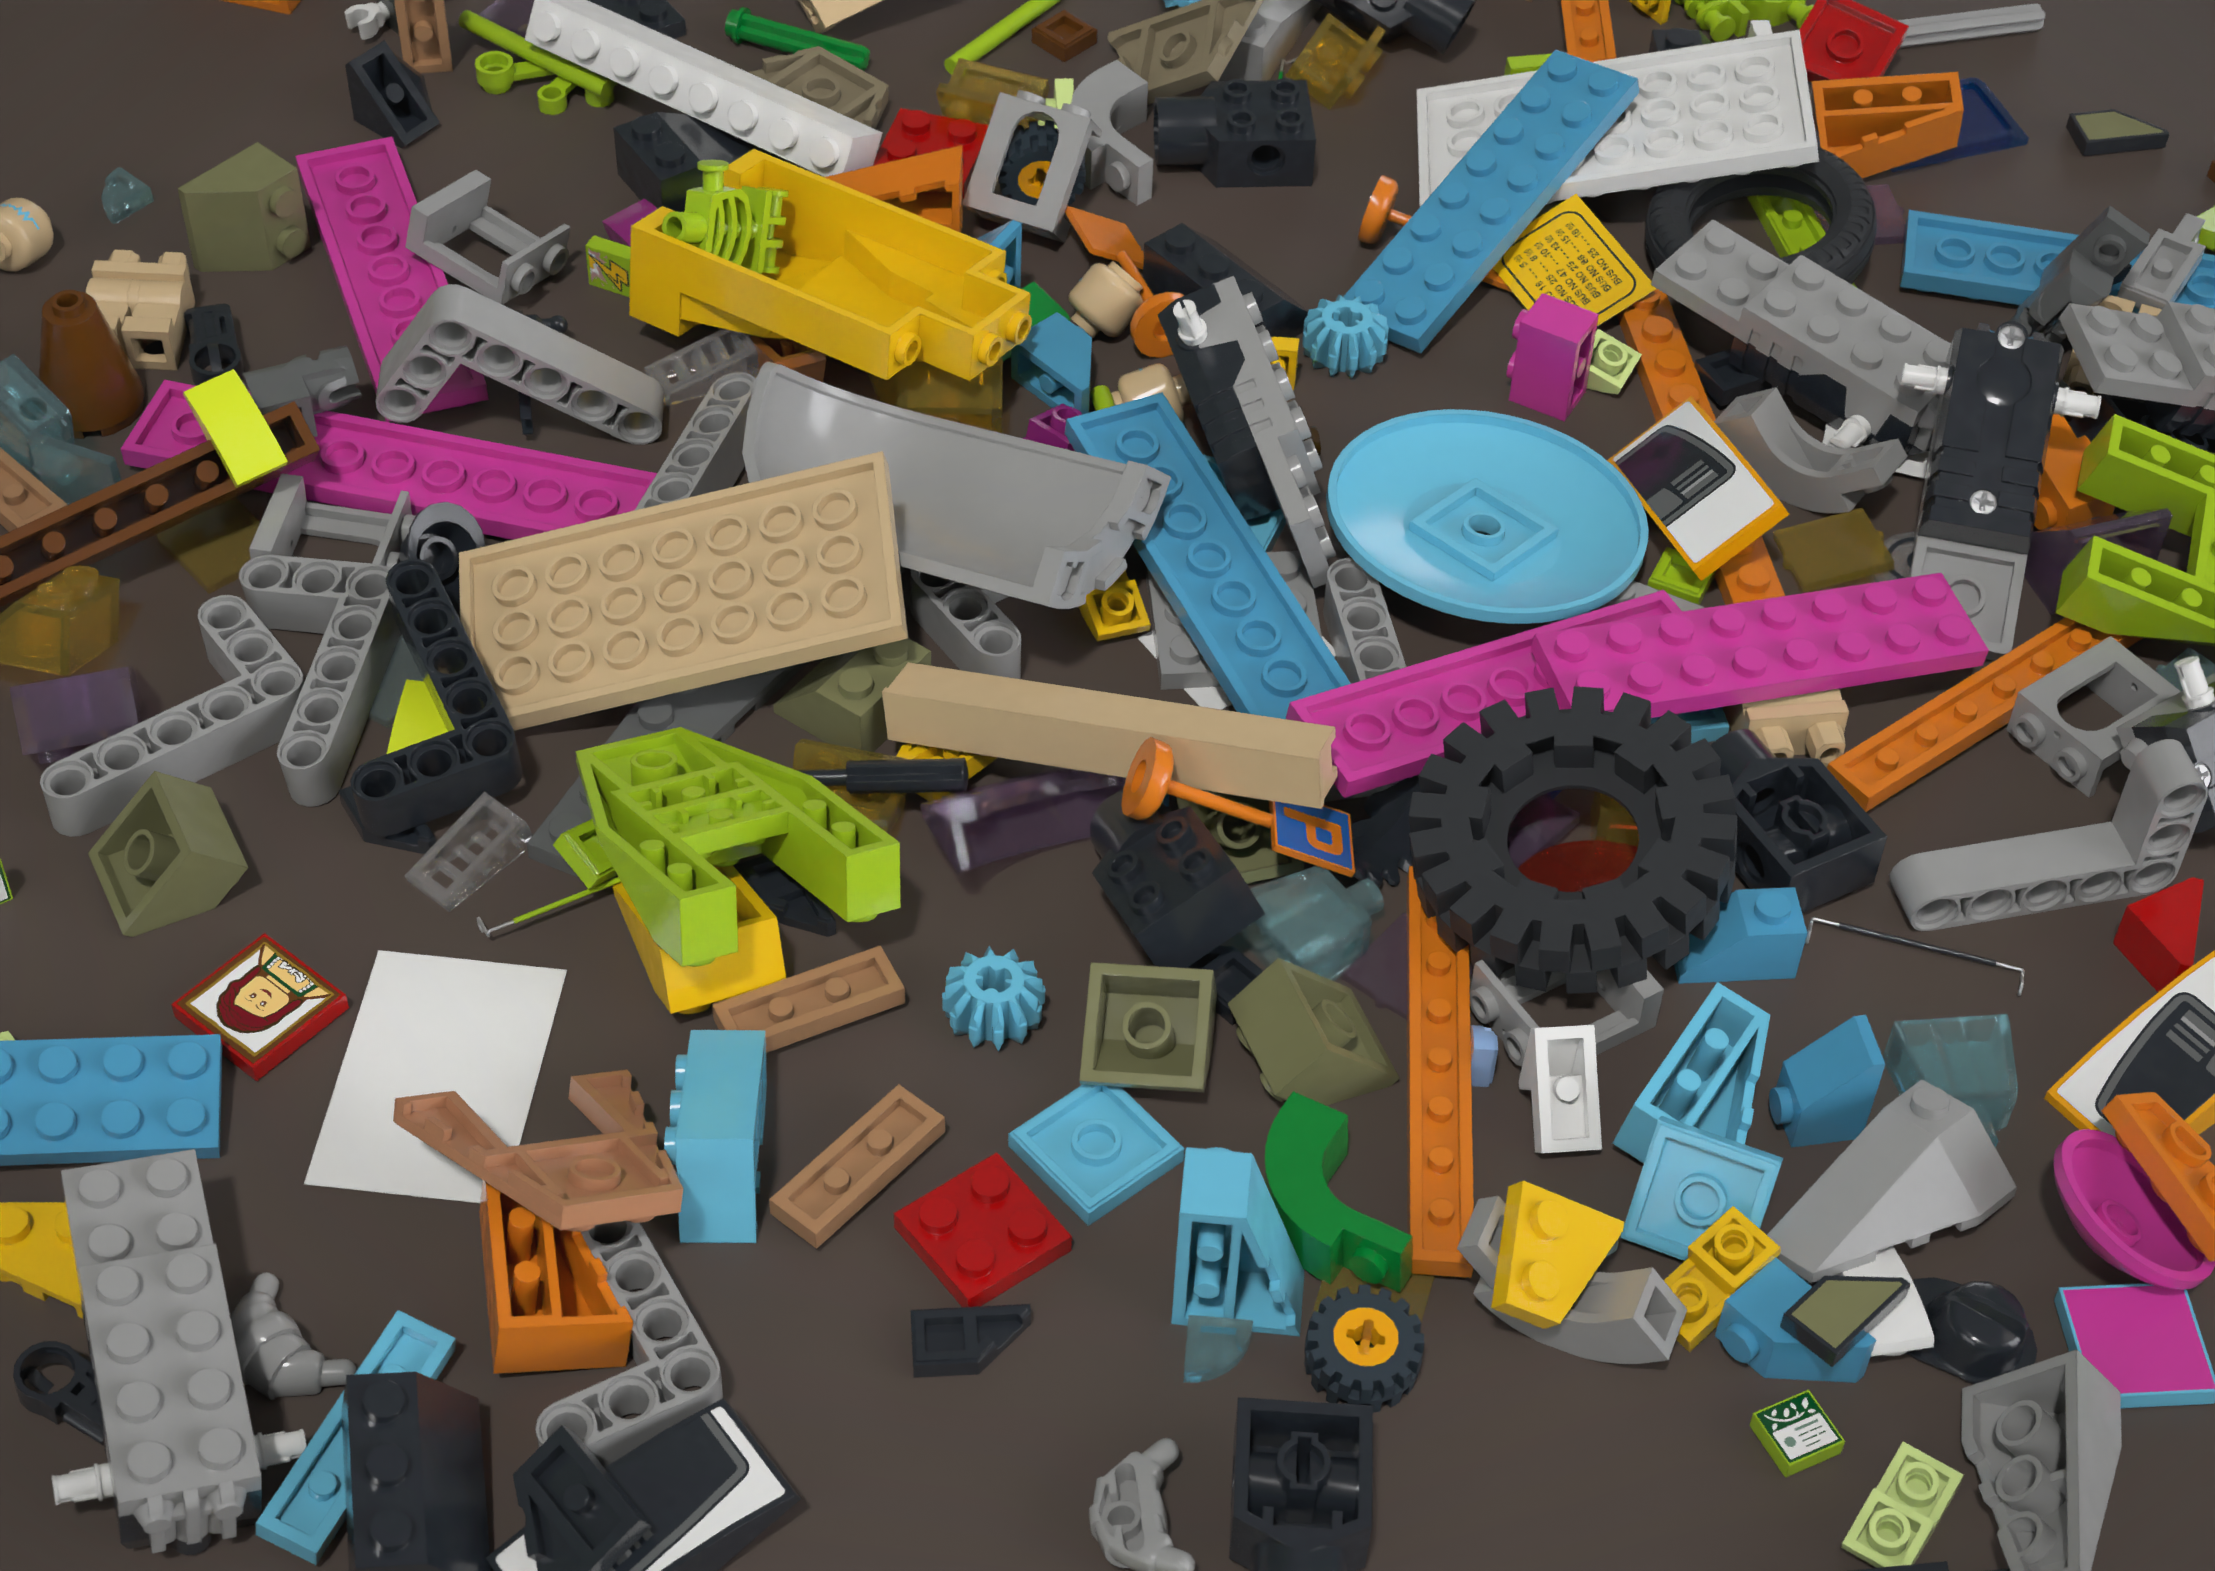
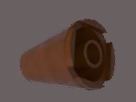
[38,290,145,439]

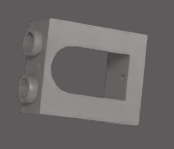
[962,90,1102,243]
[405,170,571,305]
[249,474,416,569]
[2006,636,2181,798]
[1470,960,1664,1066]

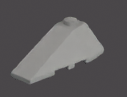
[1218,0,1322,81]
[1767,1079,2017,1283]
[1961,1349,2122,1571]

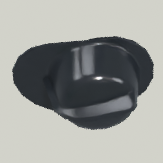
[399,502,485,619]
[1906,1277,2037,1384]

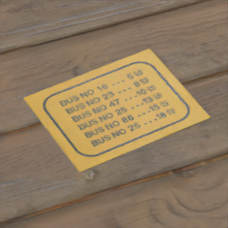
[1493,194,1657,326]

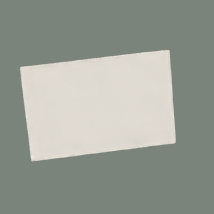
[304,950,567,1203]

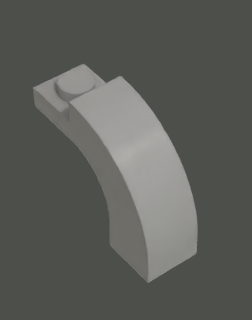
[1071,60,1153,206]
[1714,387,1907,513]
[1457,1195,1687,1364]

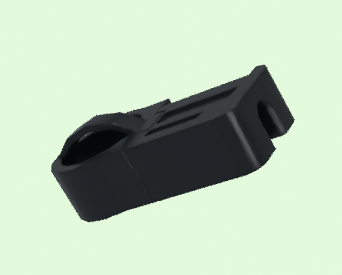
[184,303,245,386]
[13,1341,106,1454]

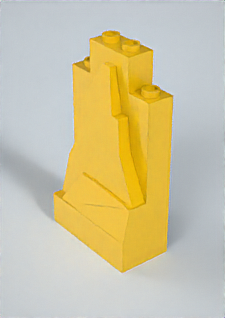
[629,149,1032,381]

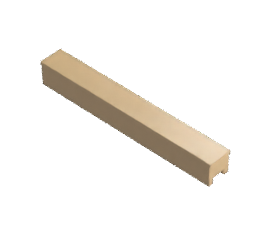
[882,662,1338,809]

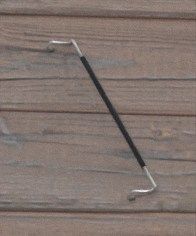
[1805,917,2025,996]

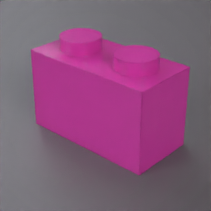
[1506,293,1599,422]

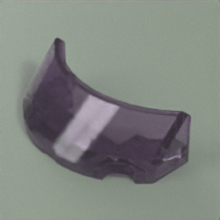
[920,768,1126,873]

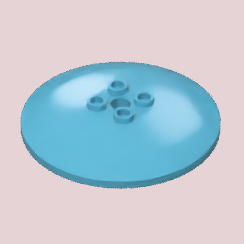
[1326,409,1649,624]

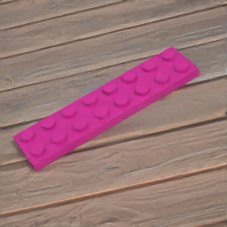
[295,136,489,422]
[1531,573,1989,718]
[1286,590,1682,798]

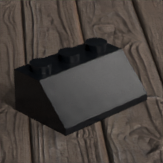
[1143,223,1308,338]
[341,1372,491,1571]

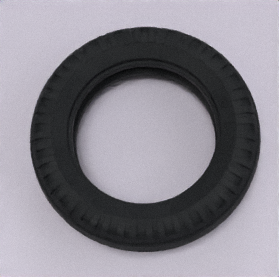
[1645,147,1877,284]

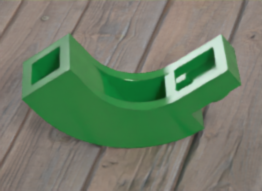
[1265,1091,1413,1293]

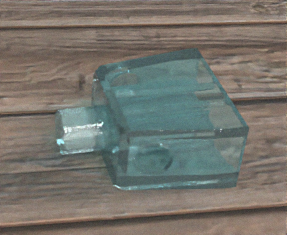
[0,354,87,482]
[1236,866,1384,981]
[1883,1014,2018,1147]

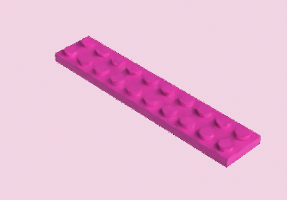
[121,380,657,540]

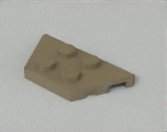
[1108,0,1264,105]
[734,46,889,129]

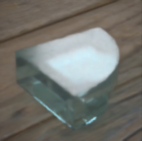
[102,167,154,224]
[1183,1315,1253,1383]

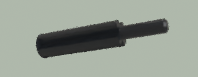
[797,757,969,794]

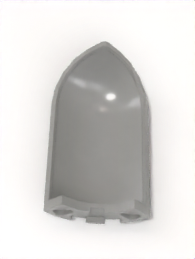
[742,362,1171,609]

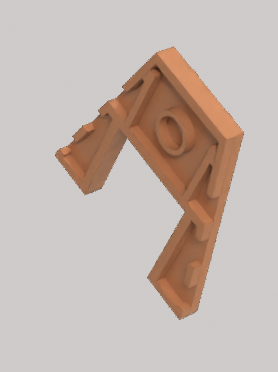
[393,1070,683,1232]

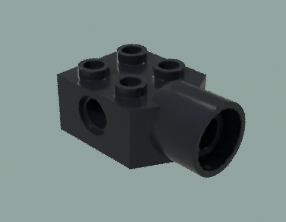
[1315,0,1477,55]
[1153,78,1316,188]
[1711,729,1888,913]
[1090,790,1265,968]
[1229,1397,1373,1571]

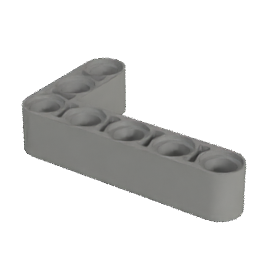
[375,284,664,445]
[634,372,755,511]
[239,555,401,807]
[1323,558,1406,802]
[911,569,1021,679]
[40,595,305,837]
[1889,739,2208,931]
[535,1221,723,1468]

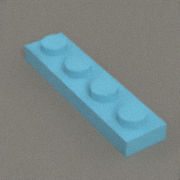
[256,1310,456,1565]

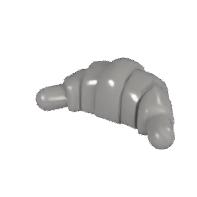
[230,1273,357,1400]
[1089,1438,1195,1571]

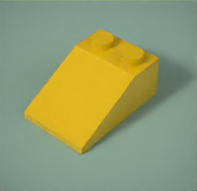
[613,865,786,1014]

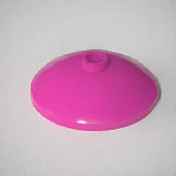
[2054,1129,2215,1290]

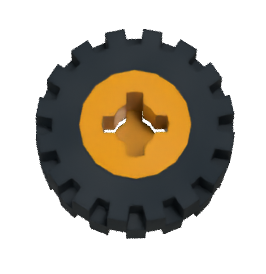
[998,120,1086,206]
[1304,1285,1424,1413]

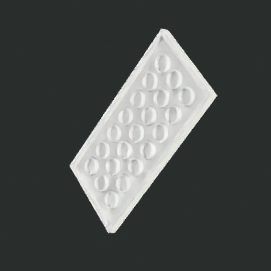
[1417,30,1819,207]

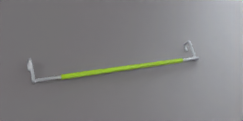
[477,877,621,937]

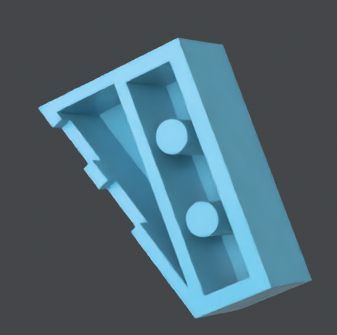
[1613,982,1770,1163]
[664,1030,767,1243]
[1171,1147,1305,1337]

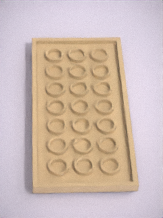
[459,451,908,731]

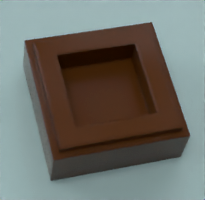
[1032,10,1097,63]

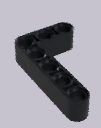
[350,559,523,836]

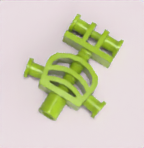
[1674,0,1814,42]
[662,160,789,274]

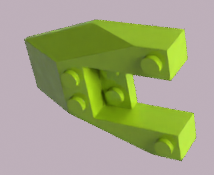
[2056,414,2215,647]
[576,727,901,967]

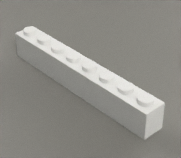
[525,0,882,177]

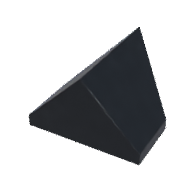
[345,40,440,148]

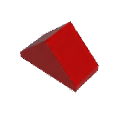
[2113,877,2204,992]

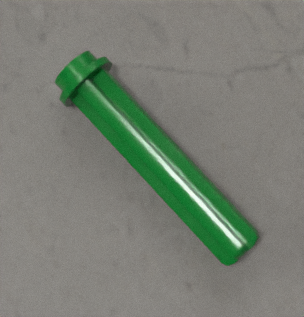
[725,7,870,71]

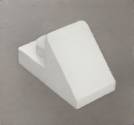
[1519,1025,1602,1153]

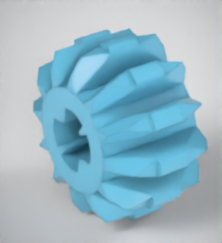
[1302,294,1389,378]
[942,946,1045,1051]

